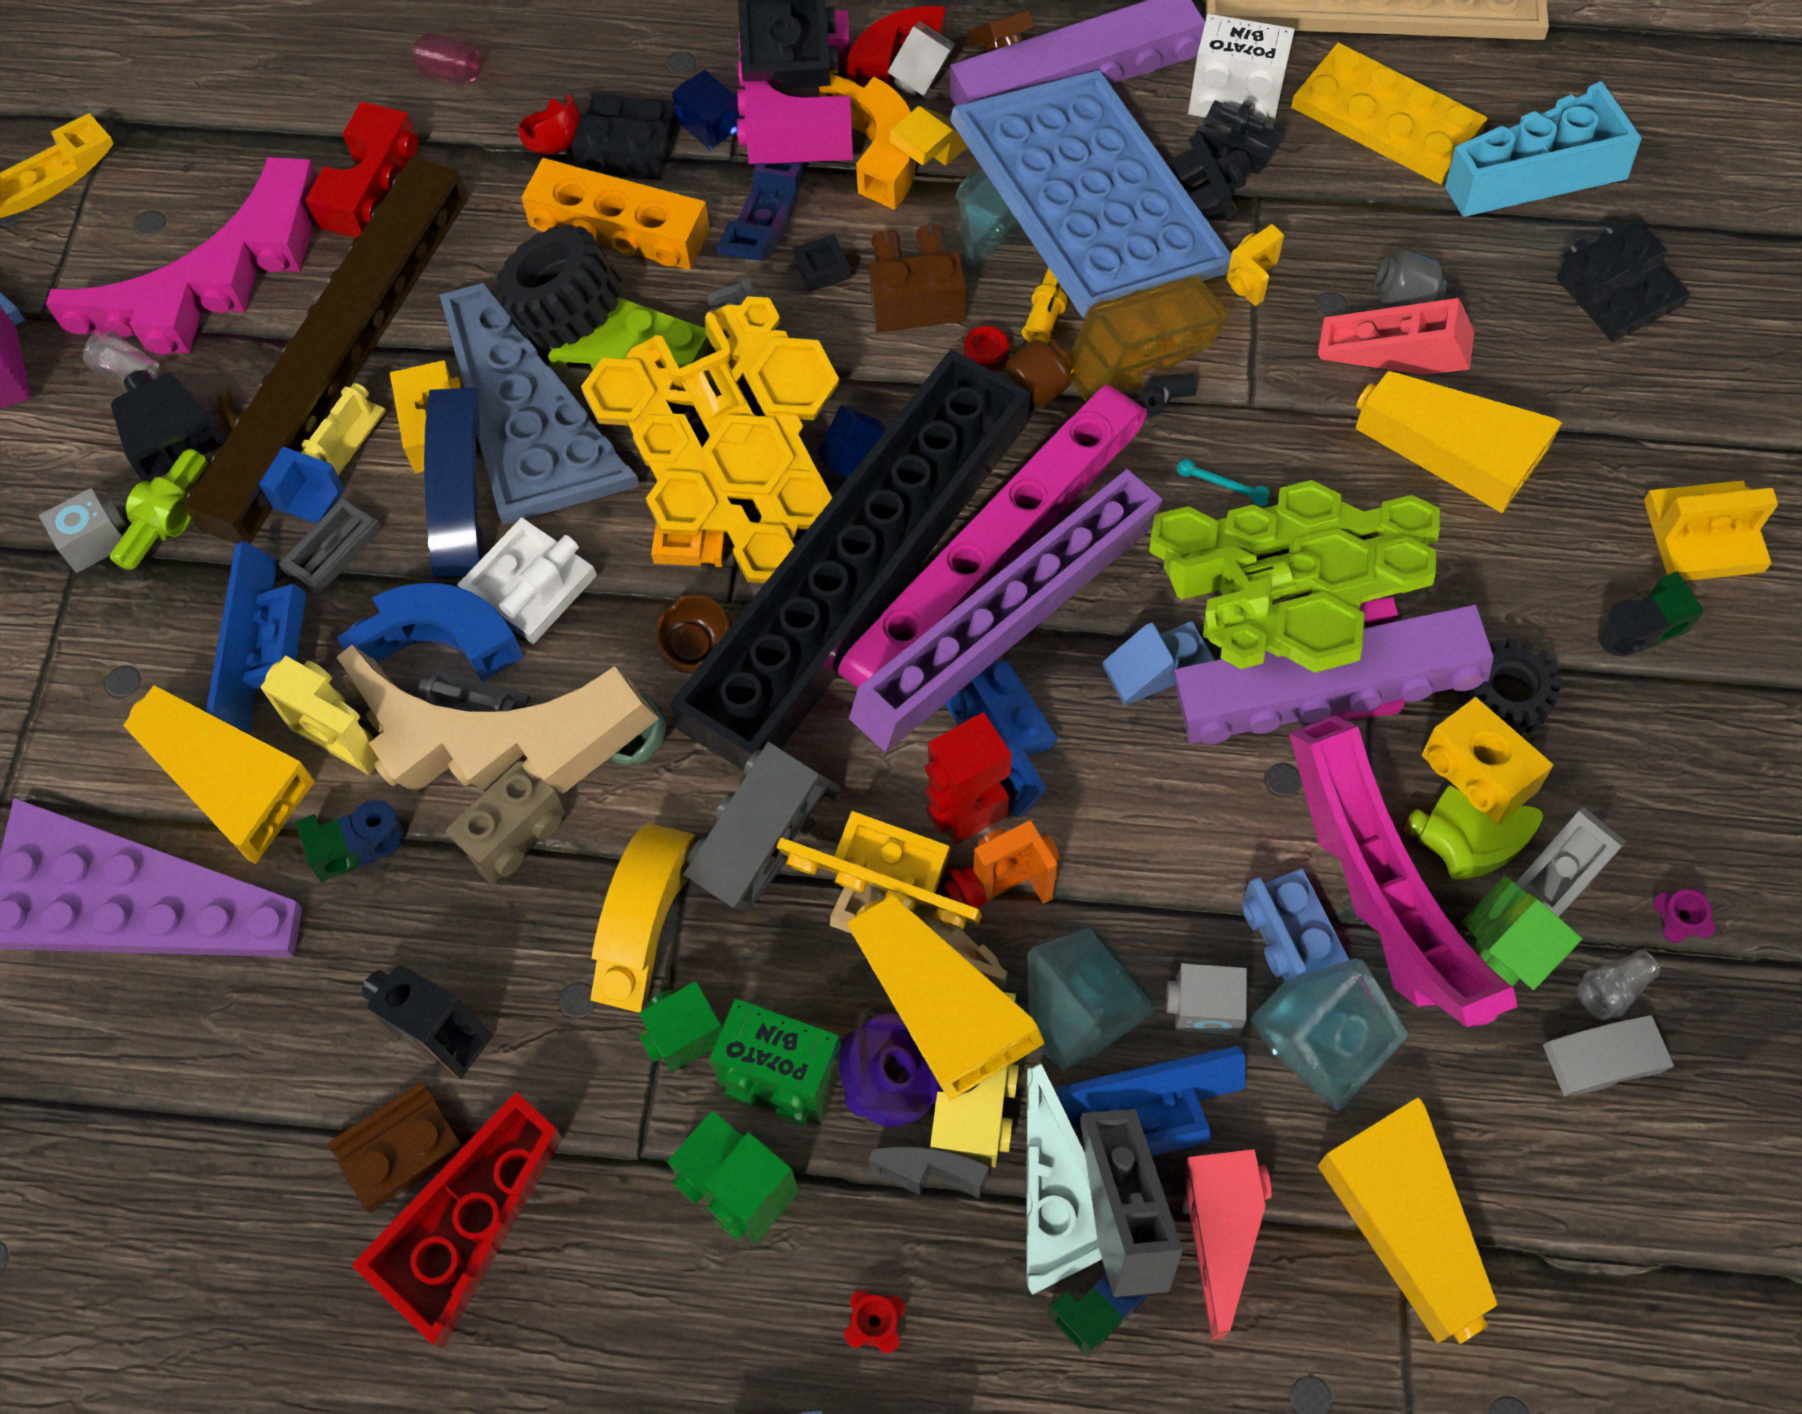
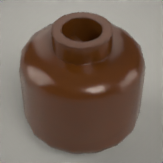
[1005,339,1074,408]

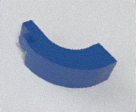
[337,583,524,682]

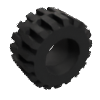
[495,224,622,349]

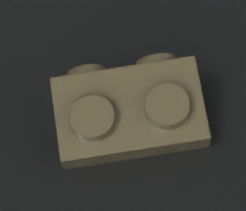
[446,761,566,885]

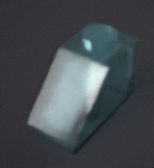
[956,167,1019,274]

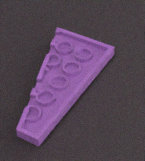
[0,798,302,957]

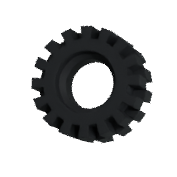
[1461,639,1562,736]

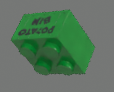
[709,998,841,1127]

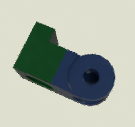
[295,799,405,882]
[1047,1269,1148,1358]

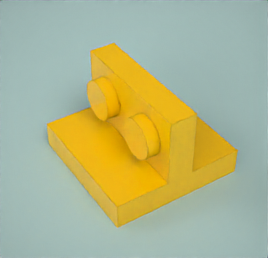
[1644,480,1779,581]

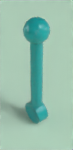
[1177,459,1272,506]

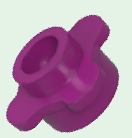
[1653,888,1715,943]

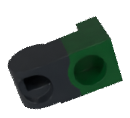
[1597,571,1704,657]

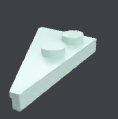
[1026,1063,1102,1295]

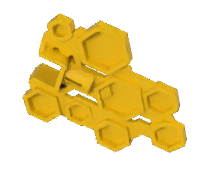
[581,296,839,583]

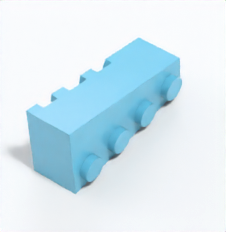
[1445,81,1641,217]

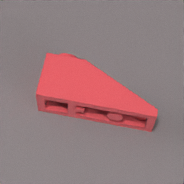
[1318,298,1475,375]
[1182,1149,1271,1340]

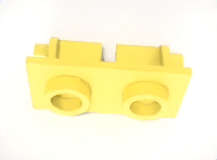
[301,383,386,475]

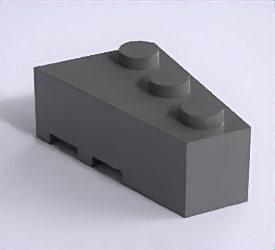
[683,742,843,912]

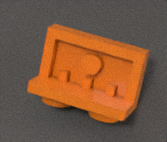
[973,820,1060,904]

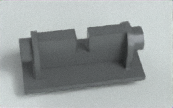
[418,670,530,712]

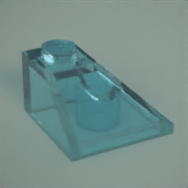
[1027,928,1156,1072]
[1250,958,1409,1111]

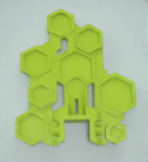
[1149,480,1440,673]

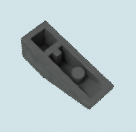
[1080,1109,1183,1297]

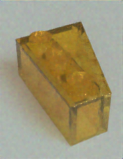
[1069,276,1229,402]

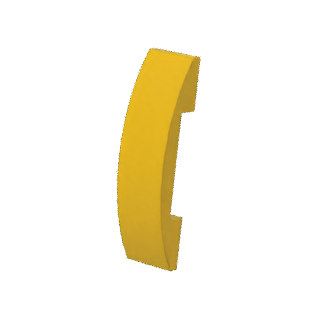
[0,113,114,218]

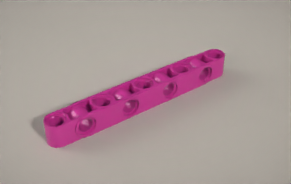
[838,384,1147,689]

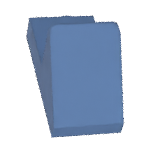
[1102,621,1215,706]

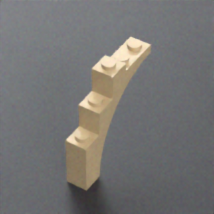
[337,645,659,794]

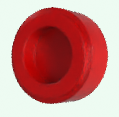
[963,326,1009,372]

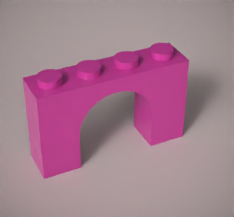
[737,10,853,164]

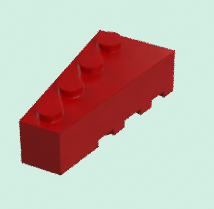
[351,1092,563,1348]

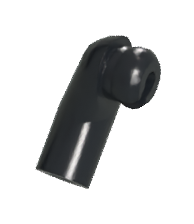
[1135,373,1196,418]

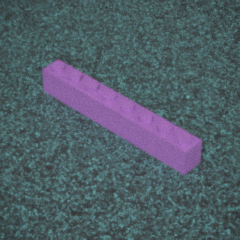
[849,469,1163,753]

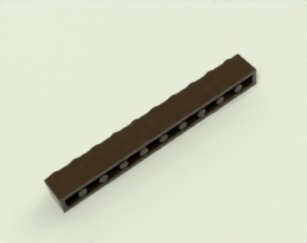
[183,156,468,544]

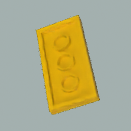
[1291,42,1488,185]

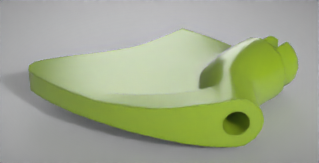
[1404,785,1543,879]

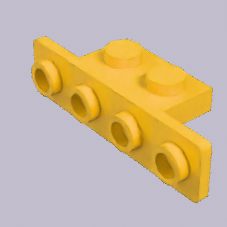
[776,811,982,930]

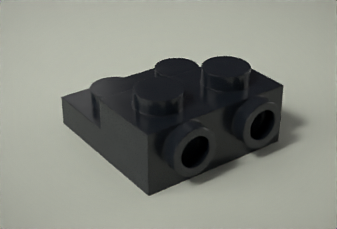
[738,0,838,88]
[571,93,678,180]
[1556,220,1691,342]

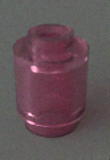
[412,32,480,84]

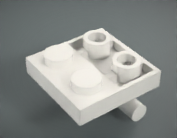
[457,517,597,645]

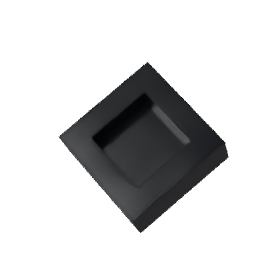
[793,234,851,292]

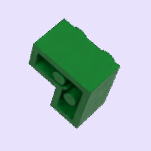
[667,1110,800,1244]

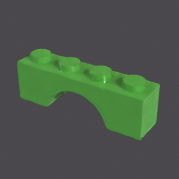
[1461,876,1583,990]

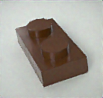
[967,10,1034,52]

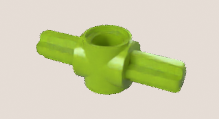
[110,448,209,571]

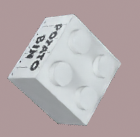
[1188,14,1294,124]

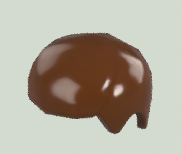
[654,594,731,673]

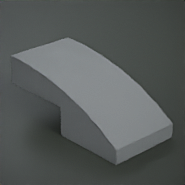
[1543,1015,1674,1097]

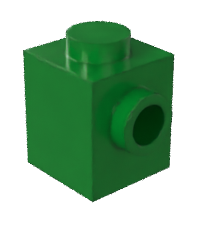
[637,981,722,1073]

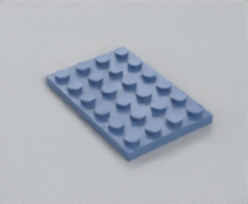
[950,70,1231,318]

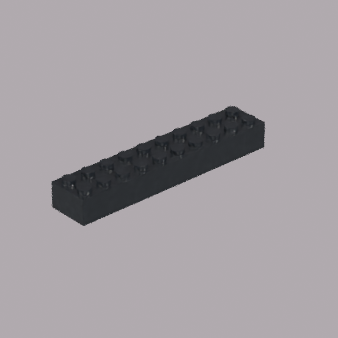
[670,349,1030,771]

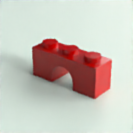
[305,101,418,238]
[924,712,1012,845]

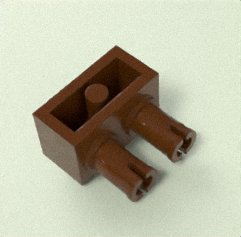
[869,224,966,333]

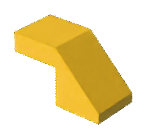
[889,106,968,166]

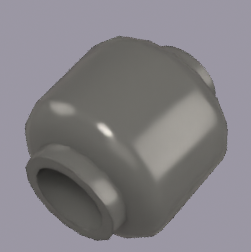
[1374,250,1447,308]

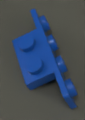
[206,541,307,732]
[945,661,1058,818]
[1053,1046,1246,1156]

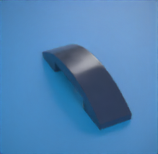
[717,162,806,261]
[424,388,483,578]

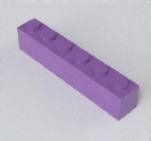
[950,0,1205,106]
[1174,605,1494,744]

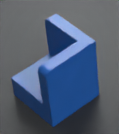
[259,447,345,524]

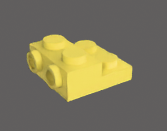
[260,655,379,776]

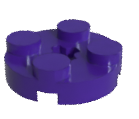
[839,1014,943,1127]

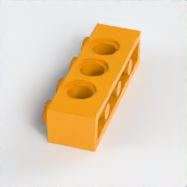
[521,158,710,270]

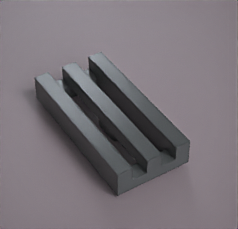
[279,497,382,596]

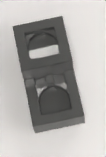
[868,1147,989,1198]

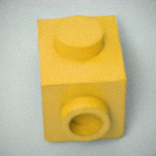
[1226,224,1284,306]

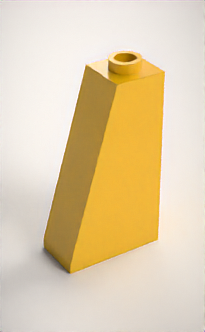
[1355,371,1562,514]
[123,685,315,864]
[846,895,1045,1101]
[1318,1097,1498,1344]

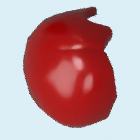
[517,94,581,155]

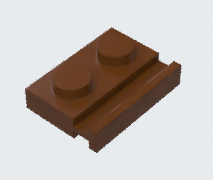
[327,1081,464,1213]

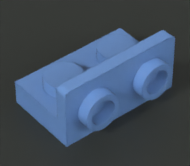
[1241,868,1350,990]

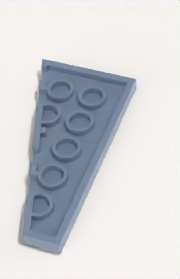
[439,283,640,525]

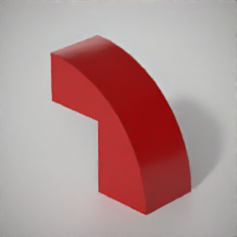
[846,6,946,88]

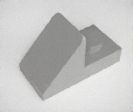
[1515,807,1627,917]

